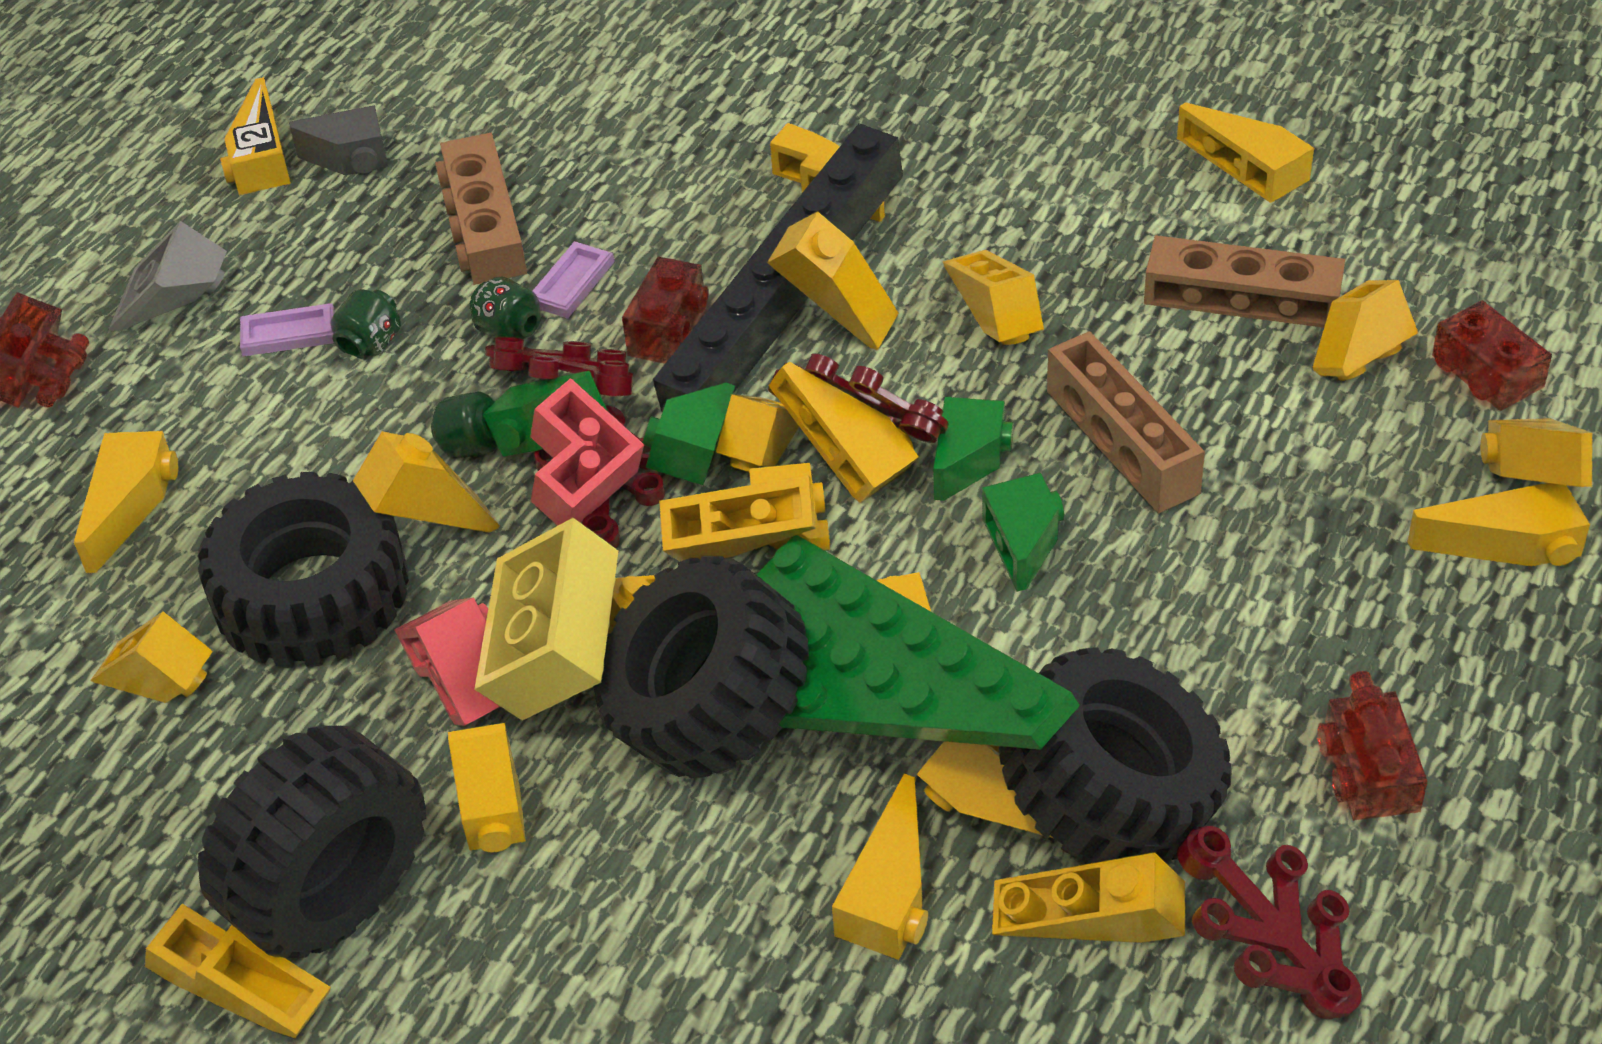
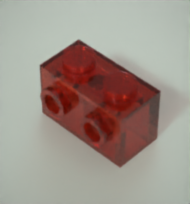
[622,256,709,364]
[1432,300,1552,411]

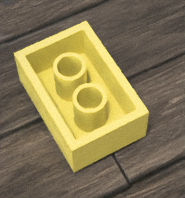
[474,518,619,721]

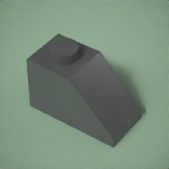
[289,105,388,176]

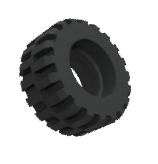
[198,471,409,668]
[594,556,809,778]
[999,647,1232,864]
[197,726,426,958]

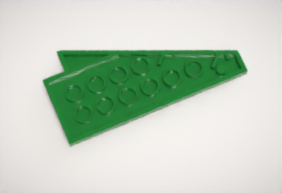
[702,535,1080,750]

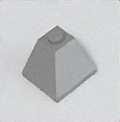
[109,221,227,331]

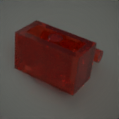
[0,292,90,408]
[1318,671,1428,821]

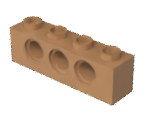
[435,132,527,285]
[1144,235,1345,328]
[1047,331,1205,514]

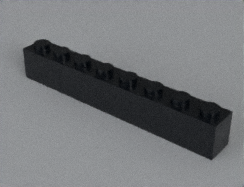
[652,123,903,412]

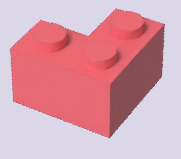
[530,378,644,526]
[394,597,500,725]

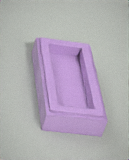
[533,241,614,319]
[240,303,335,356]

